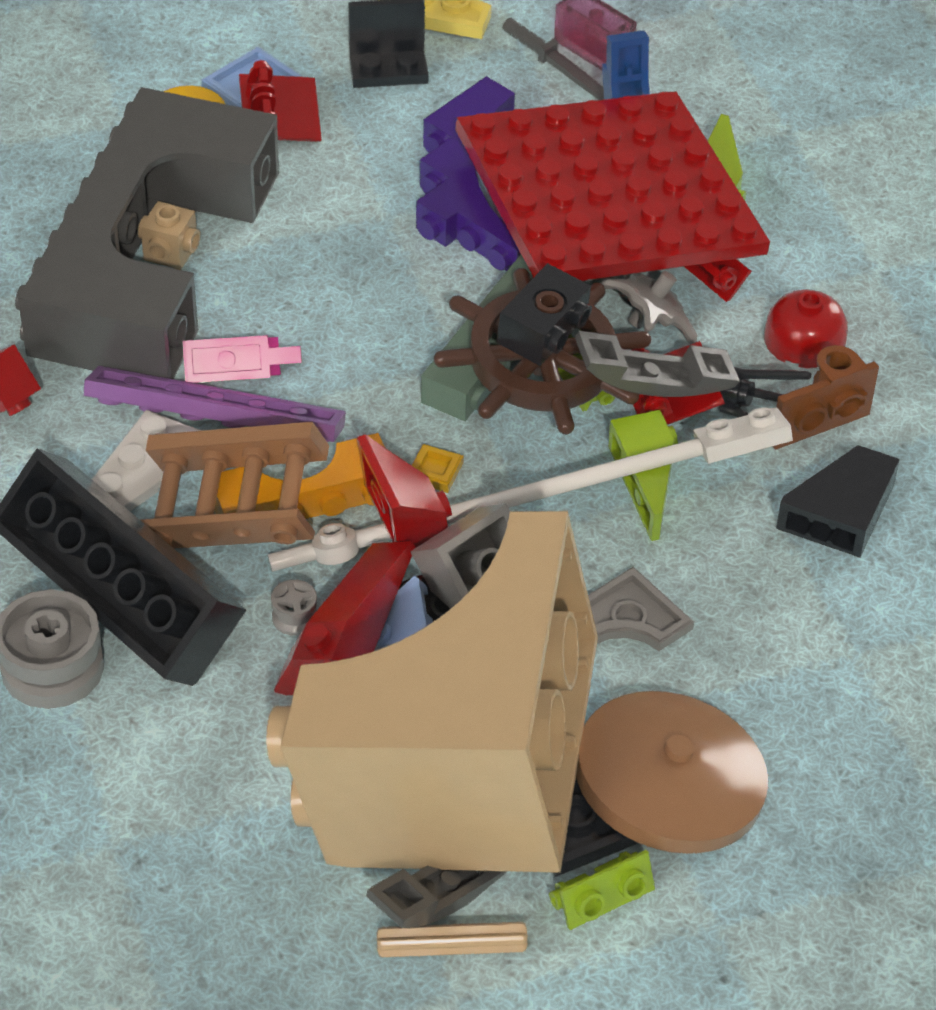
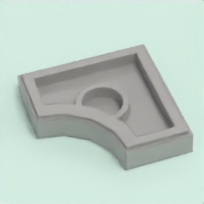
[588,567,694,651]

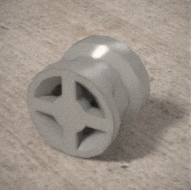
[271,579,317,636]

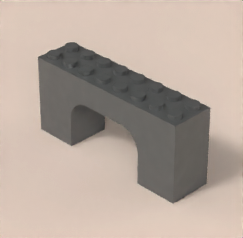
[15,87,279,379]

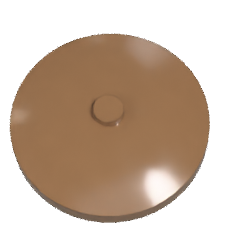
[576,691,768,854]

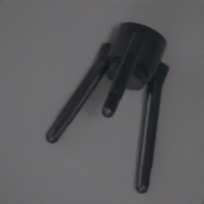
[719,367,811,418]

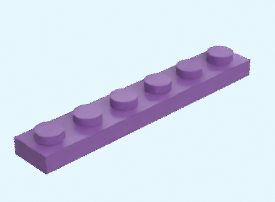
[84,366,346,443]

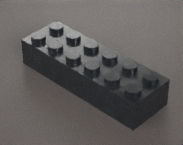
[0,448,246,686]

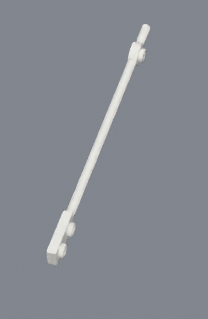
[268,407,793,572]

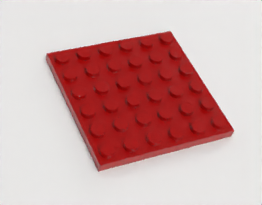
[455,91,771,281]

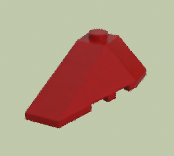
[274,541,415,695]

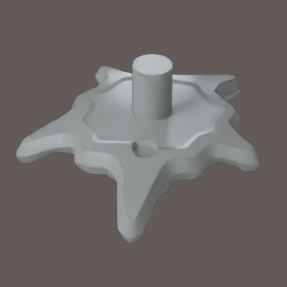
[601,271,697,344]

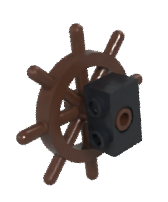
[433,263,651,435]

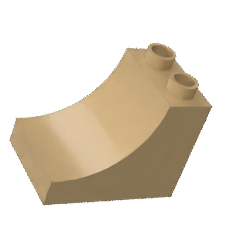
[266,511,598,873]

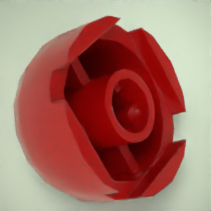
[763,289,848,368]

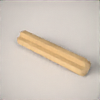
[377,922,528,957]

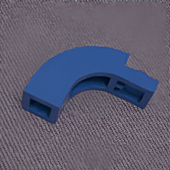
[602,30,650,99]

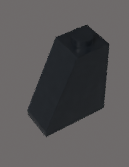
[776,445,900,558]

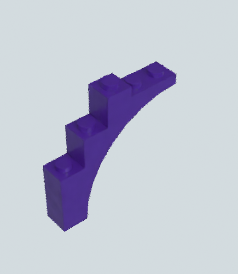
[416,76,521,271]

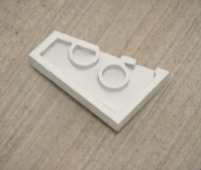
[92,410,202,511]

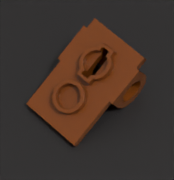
[772,345,879,450]

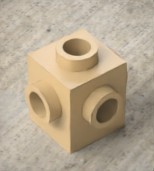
[138,201,200,270]

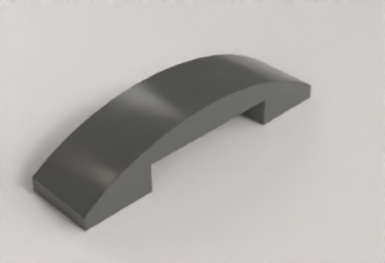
[575,331,740,397]
[366,866,508,928]

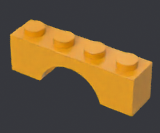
[214,433,385,519]

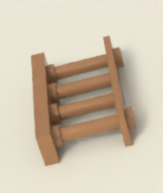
[141,422,329,548]

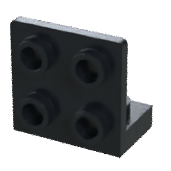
[348,0,429,88]

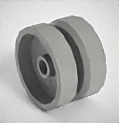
[0,589,104,709]

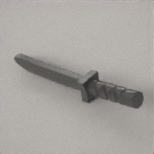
[502,17,605,100]

